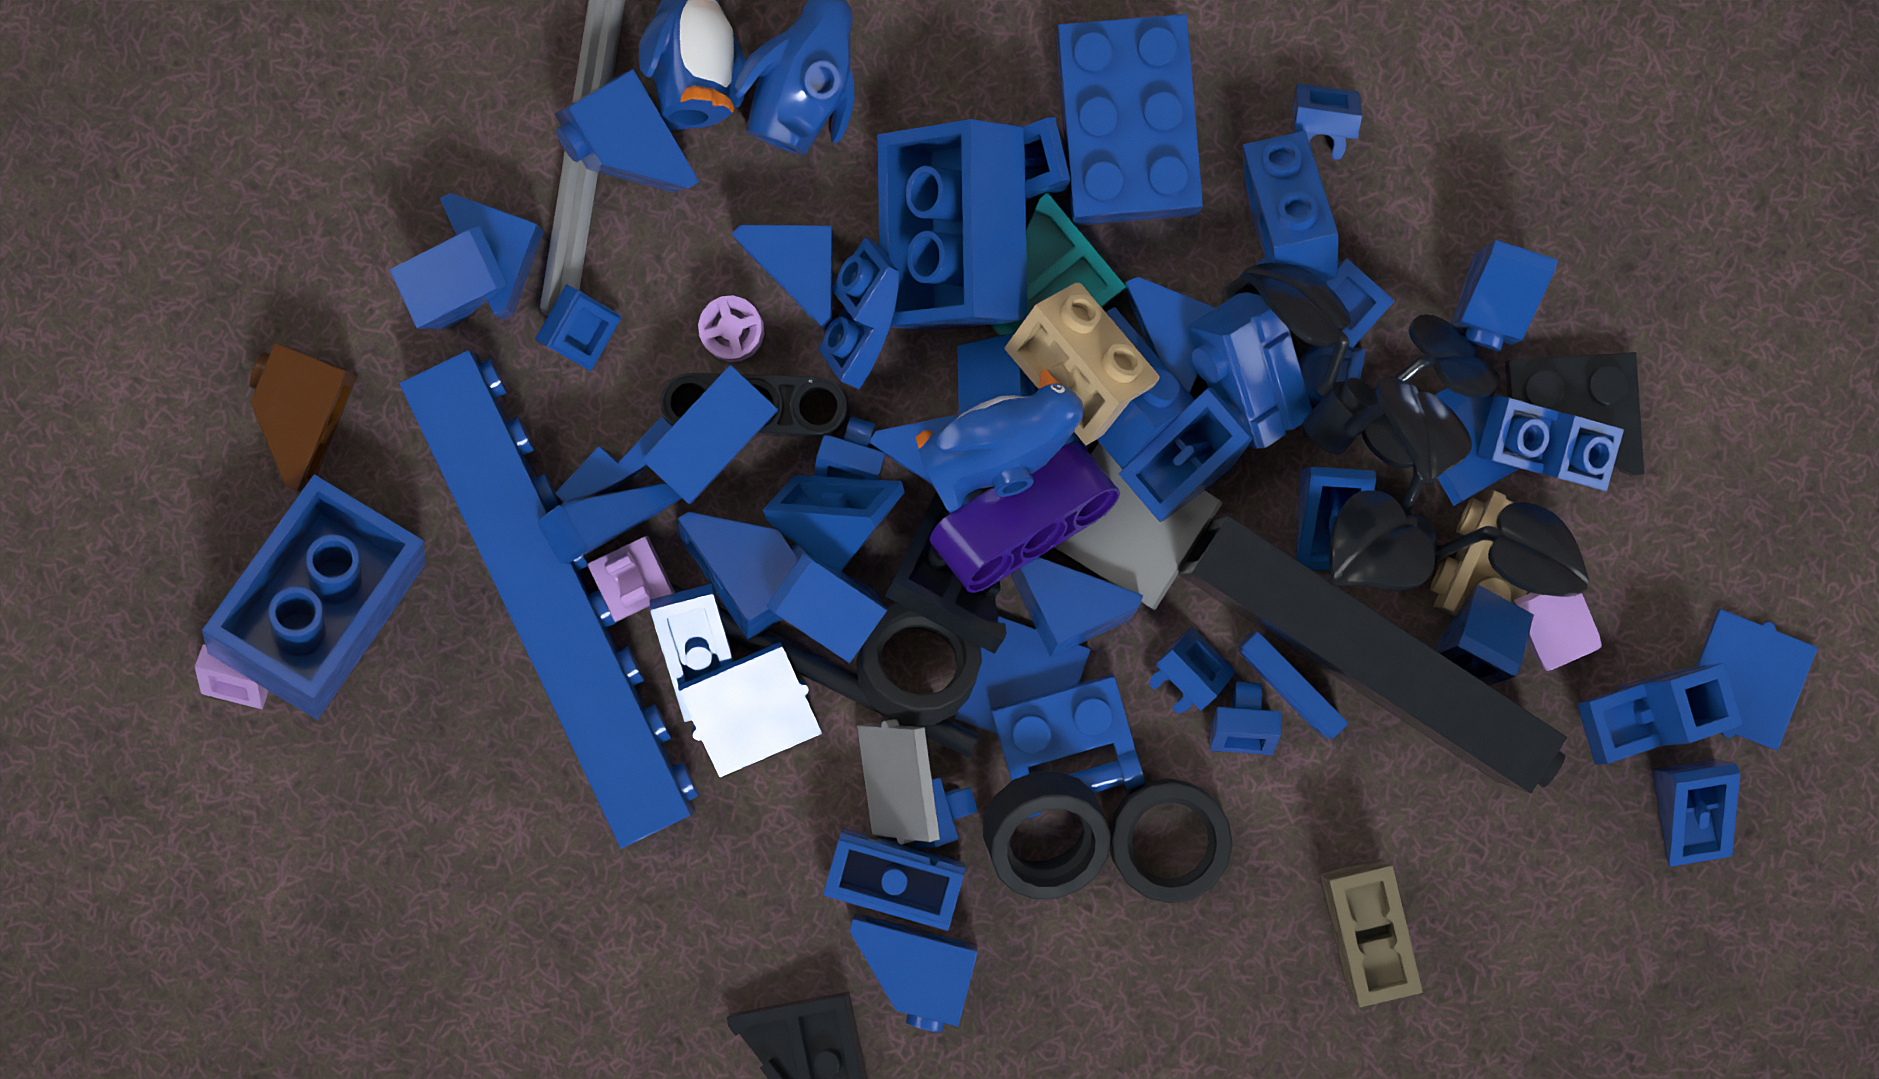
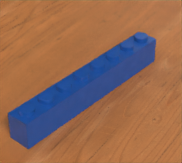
[399,350,699,849]

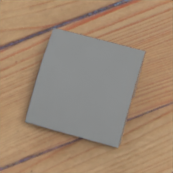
[1054,443,1222,610]

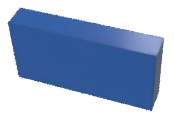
[642,365,779,504]
[1236,631,1349,739]

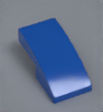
[555,416,673,502]

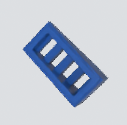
[538,483,682,565]

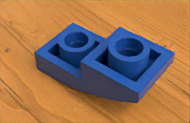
[818,237,899,389]
[1477,394,1624,491]

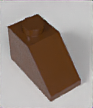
[249,343,357,492]

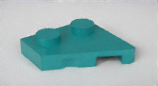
[990,193,1126,336]

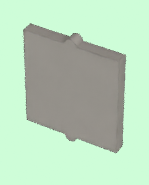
[857,719,940,845]

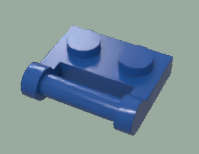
[991,674,1145,819]

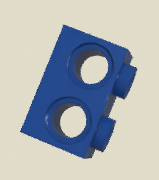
[1243,131,1338,281]

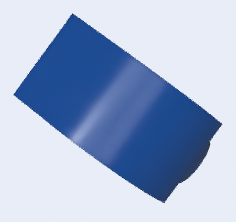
[1577,663,1743,765]

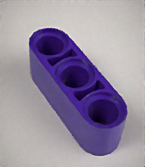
[929,442,1120,593]

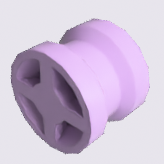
[698,295,765,363]

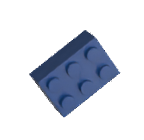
[1055,14,1203,226]
[877,119,1027,330]
[202,475,425,720]

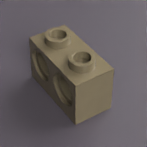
[1320,859,1423,1008]

